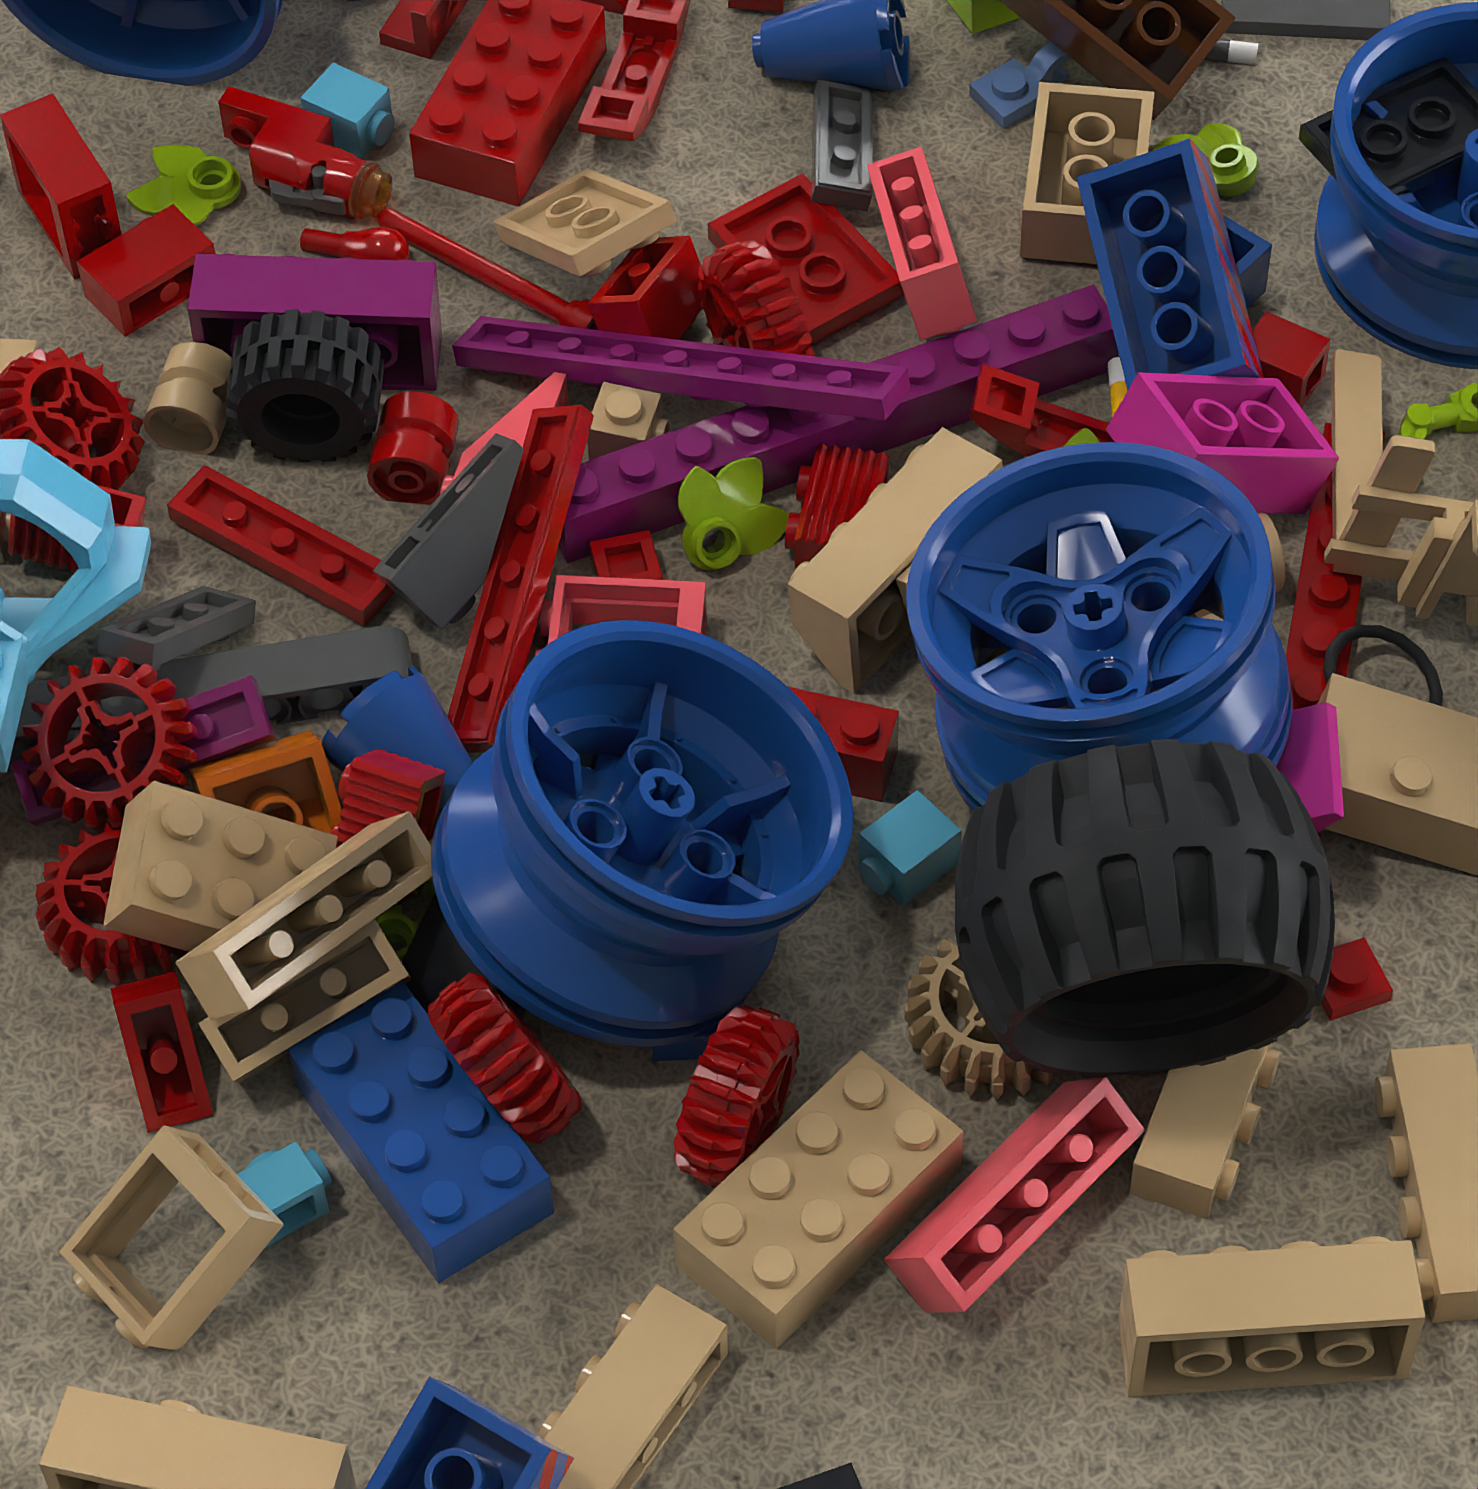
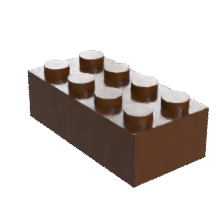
[999,0,1236,121]

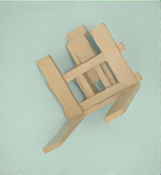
[1324,349,1478,627]

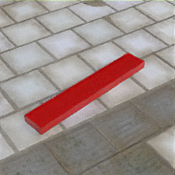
[447,405,594,753]

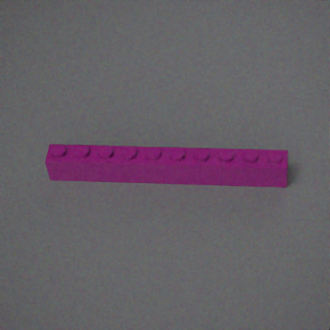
[558,284,1118,564]

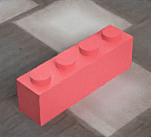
[867,146,977,340]
[883,1077,1145,1313]

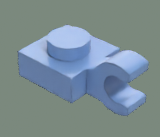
[969,42,1070,129]

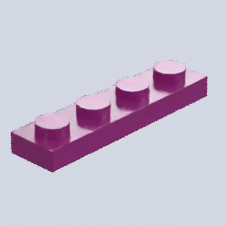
[11,675,276,825]

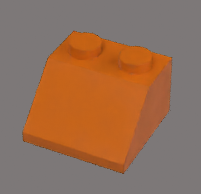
[188,730,342,834]

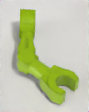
[1397,382,1478,440]

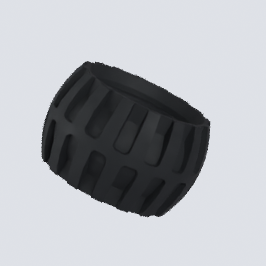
[955,739,1335,1077]

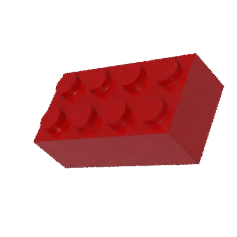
[409,0,607,207]

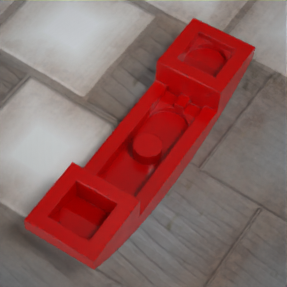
[578,0,690,141]
[969,364,1114,457]

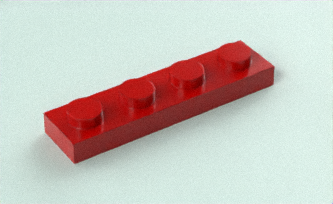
[167,465,395,626]

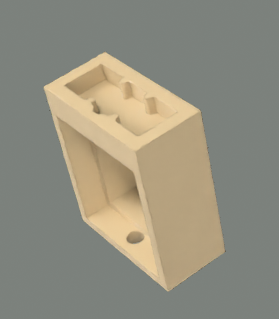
[59,1125,284,1351]

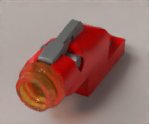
[218,86,392,220]

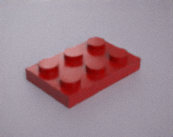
[708,173,904,346]

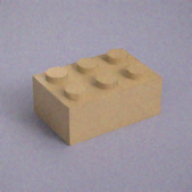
[1020,82,1154,264]
[103,781,338,952]

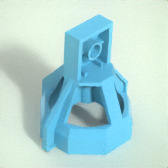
[0,439,151,772]

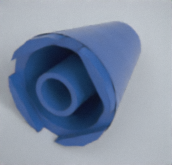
[752,0,910,91]
[322,666,473,834]

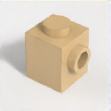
[587,382,671,460]

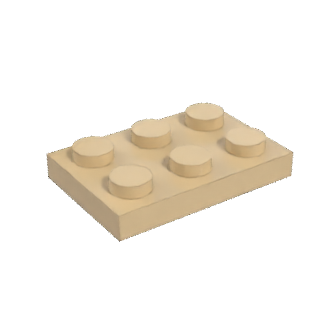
[493,168,677,277]

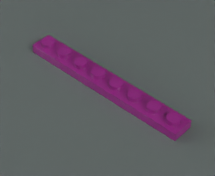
[452,316,911,422]

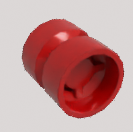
[367,391,459,505]

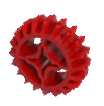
[698,240,815,356]
[0,347,145,490]
[21,657,198,831]
[35,819,189,987]
[428,972,582,1144]
[673,1005,800,1188]

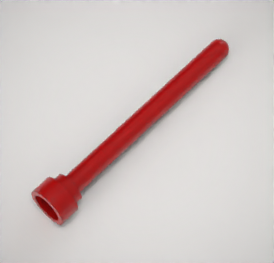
[377,208,598,330]

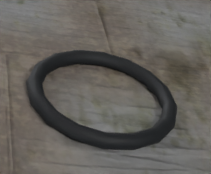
[1323,625,1443,706]

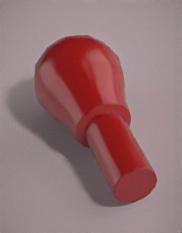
[300,227,410,261]

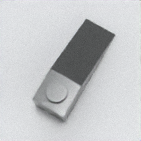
[373,433,524,630]

